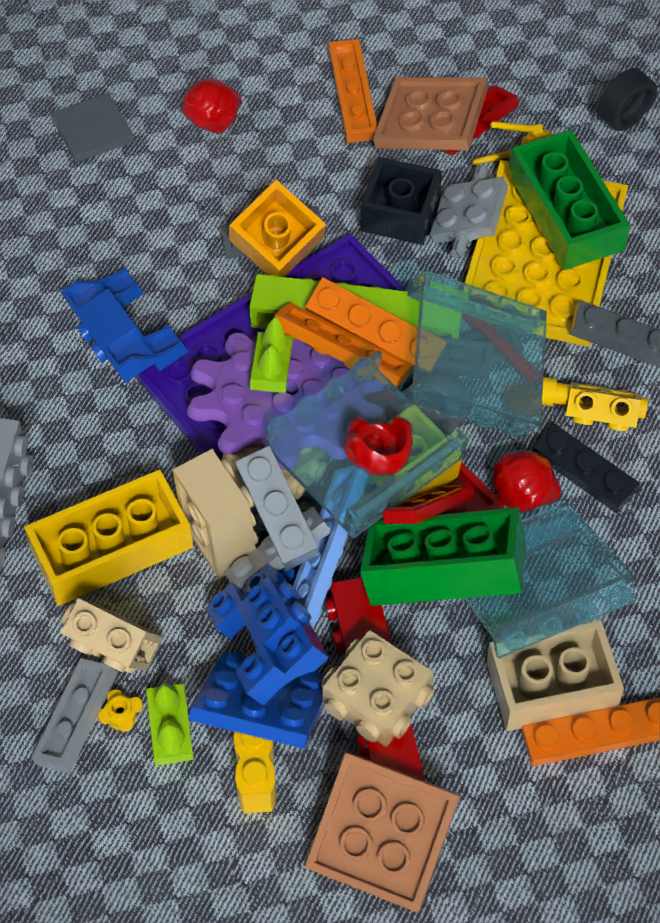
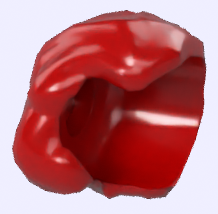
[181,78,242,134]
[344,416,413,476]
[493,450,562,512]

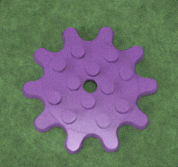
[187,333,386,470]

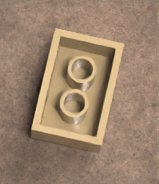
[172,449,259,579]
[487,620,624,732]

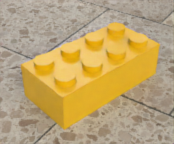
[24,469,194,606]

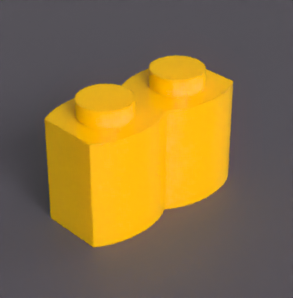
[234,732,277,813]

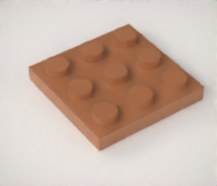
[373,77,489,151]
[305,752,461,913]

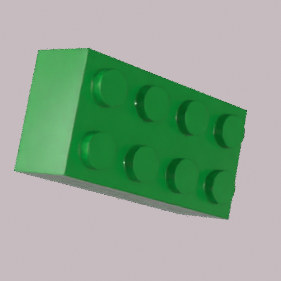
[508,129,630,270]
[361,507,526,606]

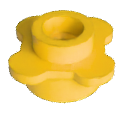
[98,689,143,732]

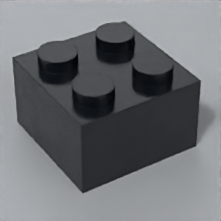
[360,157,442,245]

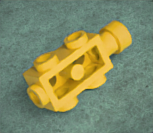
[539,377,649,431]

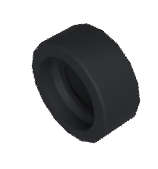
[597,68,657,131]

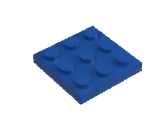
[189,652,324,749]

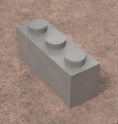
[235,446,320,571]

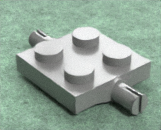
[430,165,508,259]

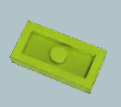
[250,317,293,393]
[146,682,194,765]

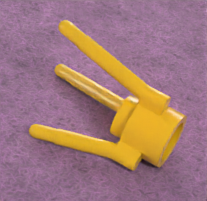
[472,122,553,165]

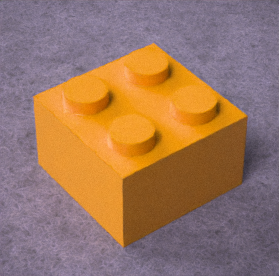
[228,179,326,277]

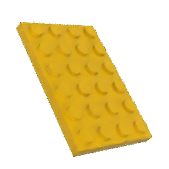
[460,160,628,347]

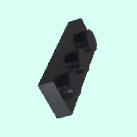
[532,424,640,514]

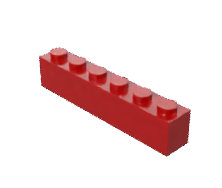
[324,578,425,781]

